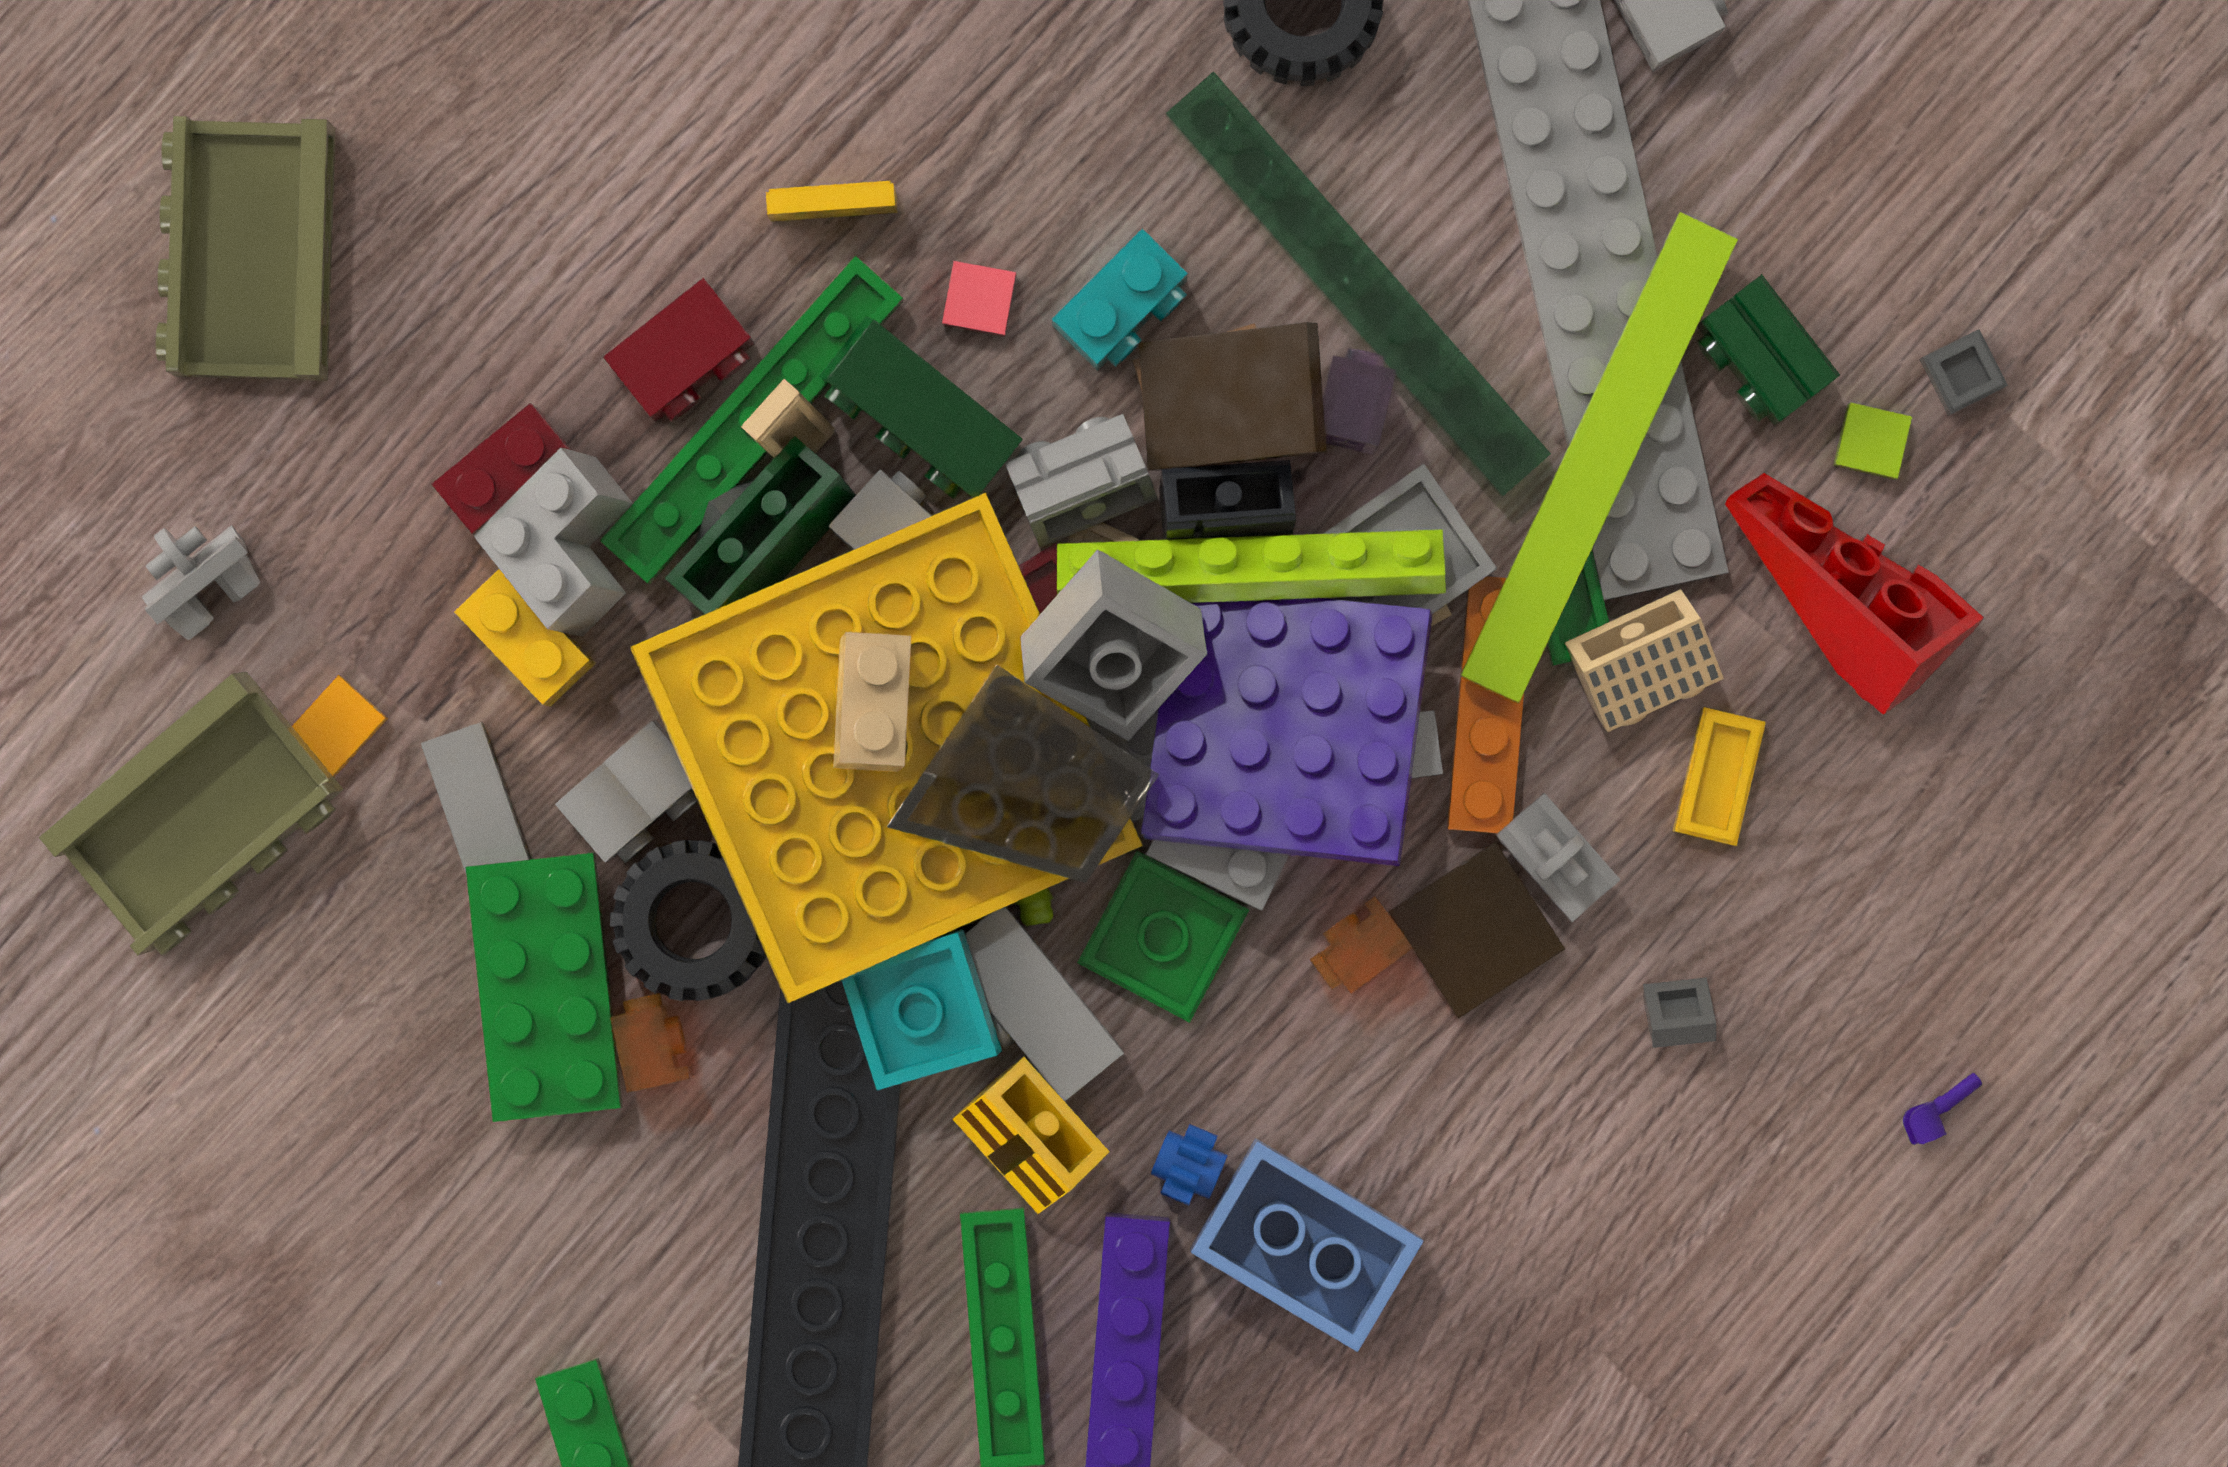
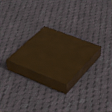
[1388,842,1565,1019]

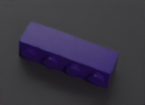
[1085,1212,1170,1467]

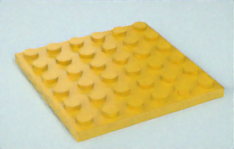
[630,493,1143,1003]

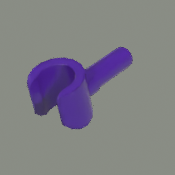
[1903,1073,1982,1145]

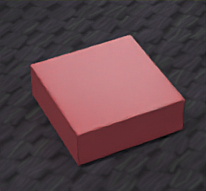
[942,261,1017,337]

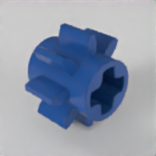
[1150,1124,1228,1206]

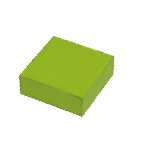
[1833,402,1912,480]

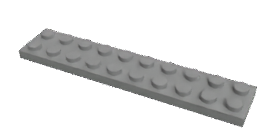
[1467,0,1729,601]

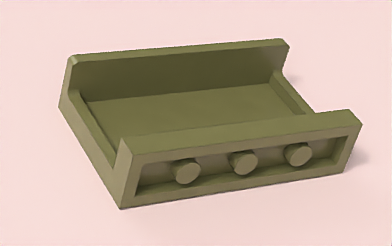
[156,116,336,381]
[39,672,344,956]

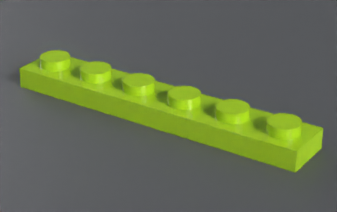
[1057,529,1446,603]

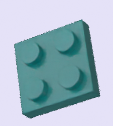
[842,929,1002,1090]

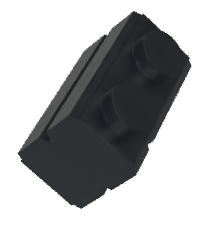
[1159,460,1296,540]

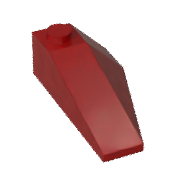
[1725,473,1984,715]

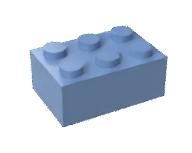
[1190,1138,1424,1352]

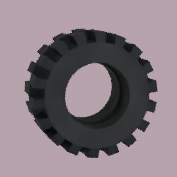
[1223,0,1384,86]
[610,840,767,1001]

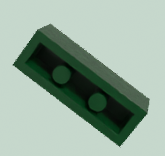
[819,316,1023,499]
[665,436,856,615]

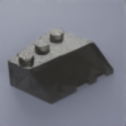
[886,663,1159,883]

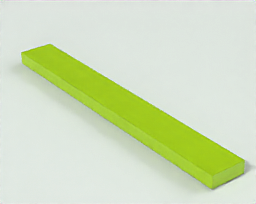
[1460,212,1738,703]

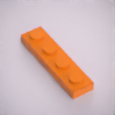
[1447,576,1524,834]

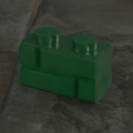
[1696,274,1840,426]

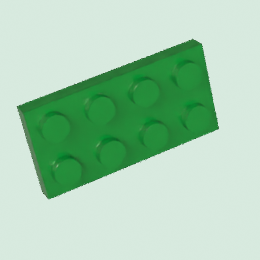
[466,853,622,1122]

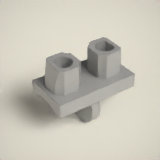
[142,525,260,640]
[1495,793,1621,922]

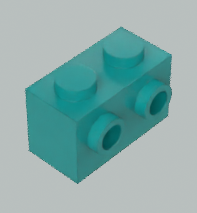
[1052,228,1188,371]

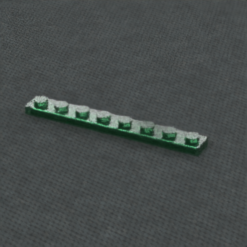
[1165,71,1551,497]

